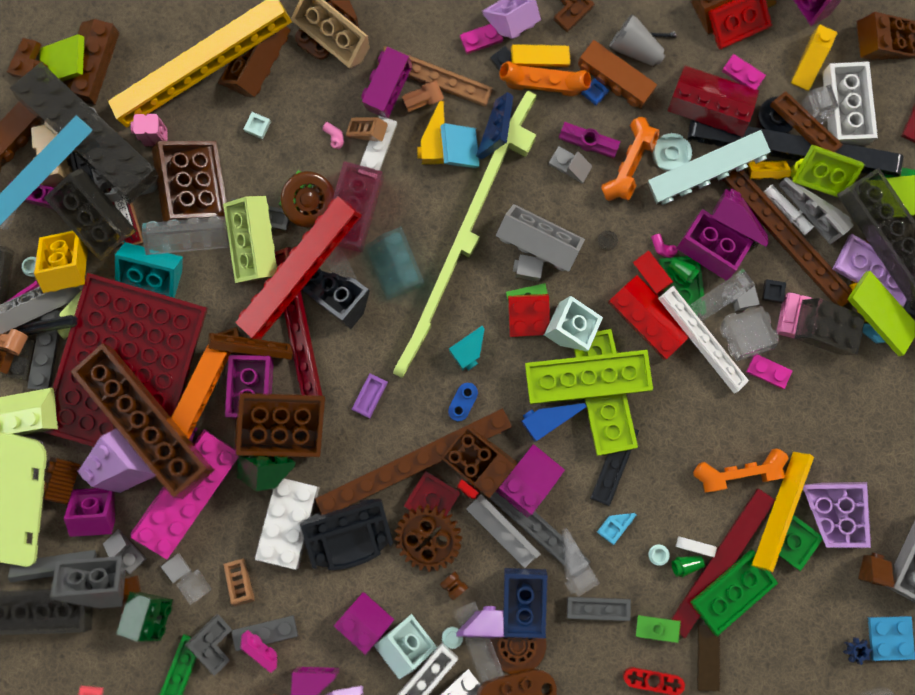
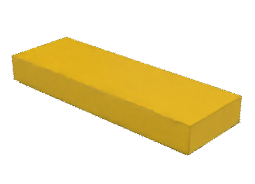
[511,45,570,67]

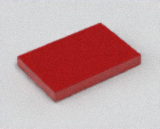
[708,0,772,49]

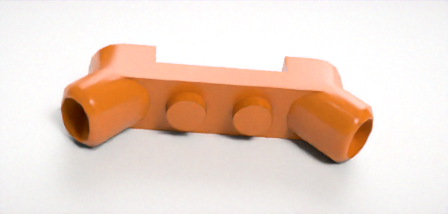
[499,61,591,96]
[601,117,659,202]
[693,448,789,493]

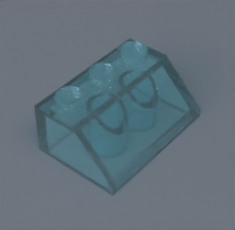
[365,226,424,301]

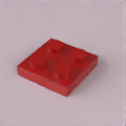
[508,294,550,337]

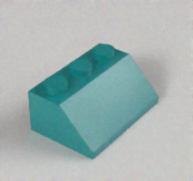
[115,242,183,298]

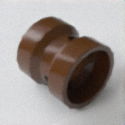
[440,571,468,601]

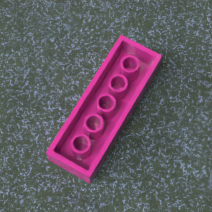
[131,429,238,559]

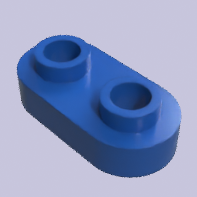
[448,383,478,422]

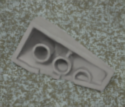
[778,177,854,244]

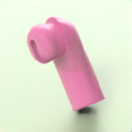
[322,122,344,149]

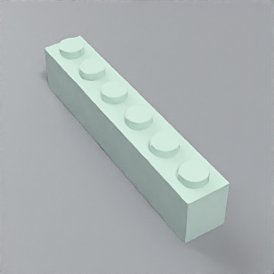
[647,130,771,205]

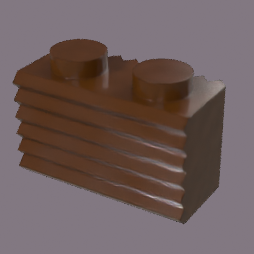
[43,456,80,504]

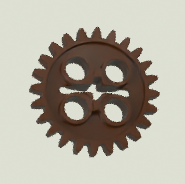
[394,504,463,572]

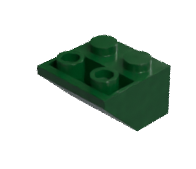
[237,455,295,491]
[116,592,173,642]

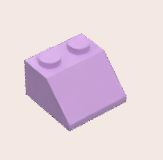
[482,0,541,39]

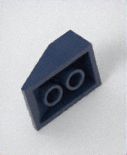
[503,568,547,638]

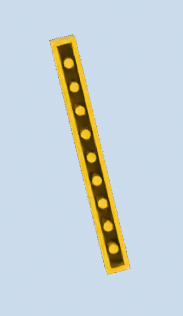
[108,0,292,128]

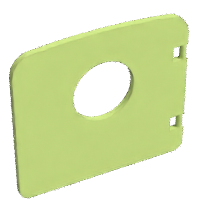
[0,432,47,566]

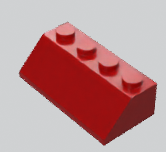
[608,275,689,360]

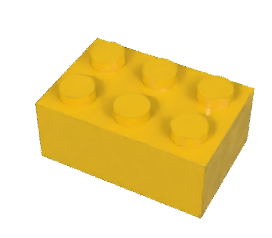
[34,229,88,293]

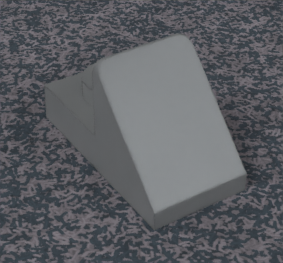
[548,146,592,183]
[103,529,146,574]

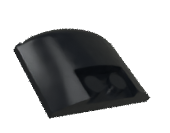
[299,499,393,570]

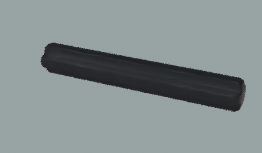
[13,315,78,335]

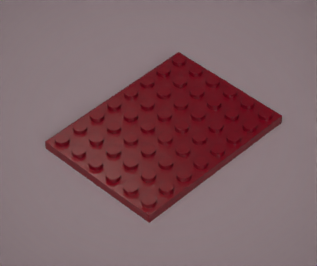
[43,273,208,447]

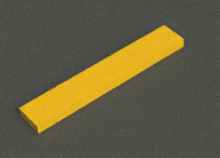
[752,452,814,572]

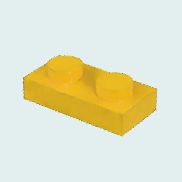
[746,161,791,180]

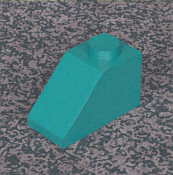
[449,326,484,371]

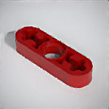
[623,667,685,695]

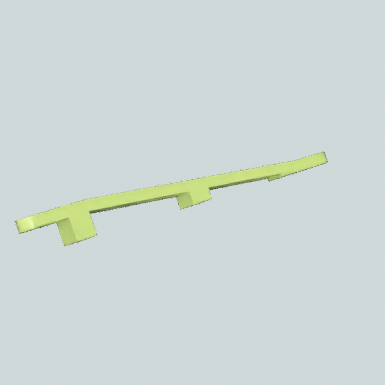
[393,91,537,378]

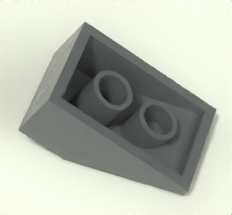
[51,556,126,608]

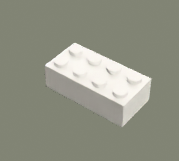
[822,62,878,146]
[255,479,320,569]

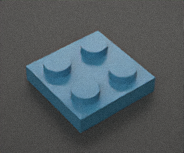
[868,616,915,661]

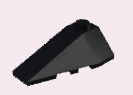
[302,269,370,329]

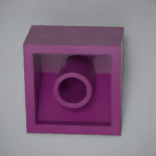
[64,488,115,537]
[334,592,395,655]
[291,667,339,695]

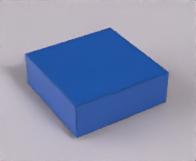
[581,78,609,106]

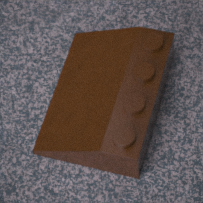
[152,141,227,226]
[234,393,325,457]

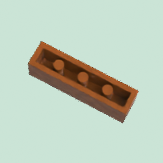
[578,40,657,109]

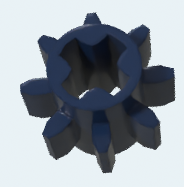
[843,637,873,665]

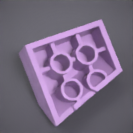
[78,428,155,493]
[803,482,871,548]

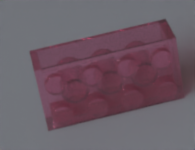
[332,161,384,253]

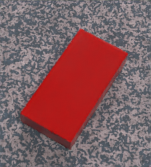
[633,250,673,295]
[457,480,478,499]

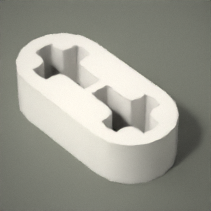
[676,537,717,557]

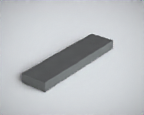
[7,550,97,582]

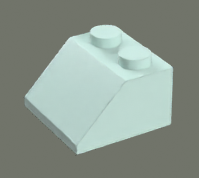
[544,296,603,351]
[374,614,437,679]

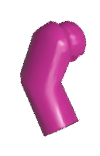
[651,234,678,258]

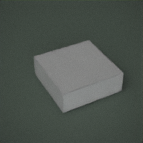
[161,553,191,583]

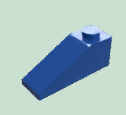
[521,403,587,442]

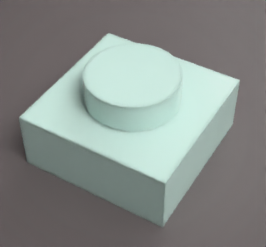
[244,112,271,139]

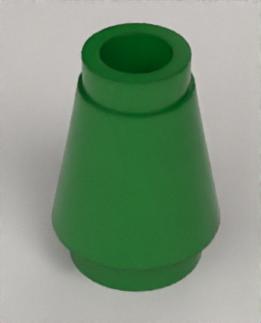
[669,257,701,284]
[671,555,704,578]

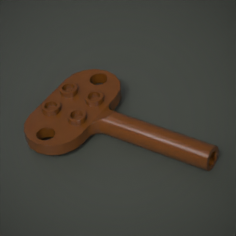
[476,669,557,695]

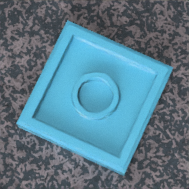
[440,123,479,168]

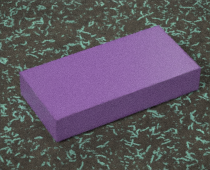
[351,373,388,419]

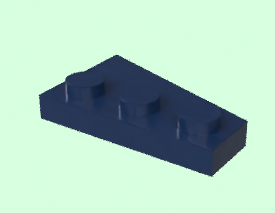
[476,92,513,160]

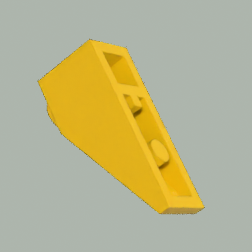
[791,24,838,91]
[417,101,444,165]

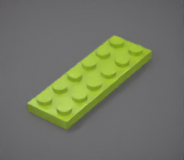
[573,329,638,456]
[525,350,653,405]

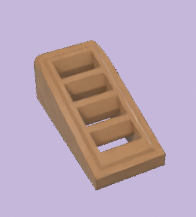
[346,117,388,141]
[224,558,255,607]

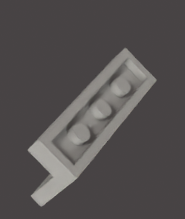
[466,494,540,568]

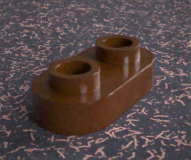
[295,29,330,60]

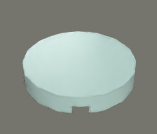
[652,133,692,172]

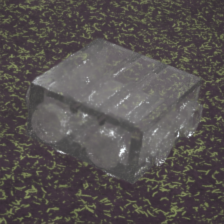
[720,306,779,362]

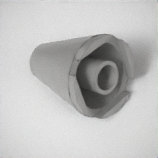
[609,14,665,66]

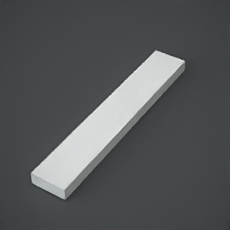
[658,286,749,393]

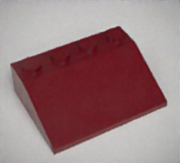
[667,66,759,137]

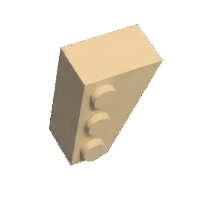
[31,123,73,188]

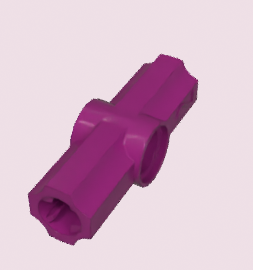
[558,122,620,159]

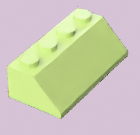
[223,196,278,283]
[0,388,58,436]

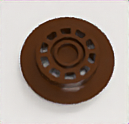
[281,171,335,228]
[488,637,546,674]

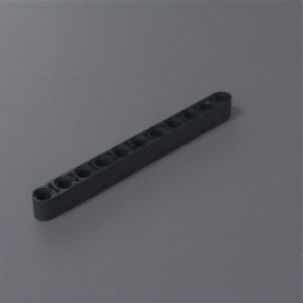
[687,119,904,177]

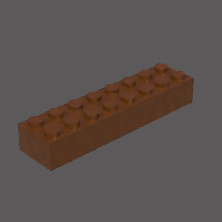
[71,343,215,499]

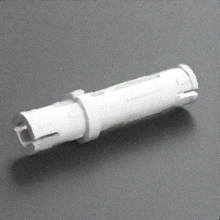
[763,184,814,235]

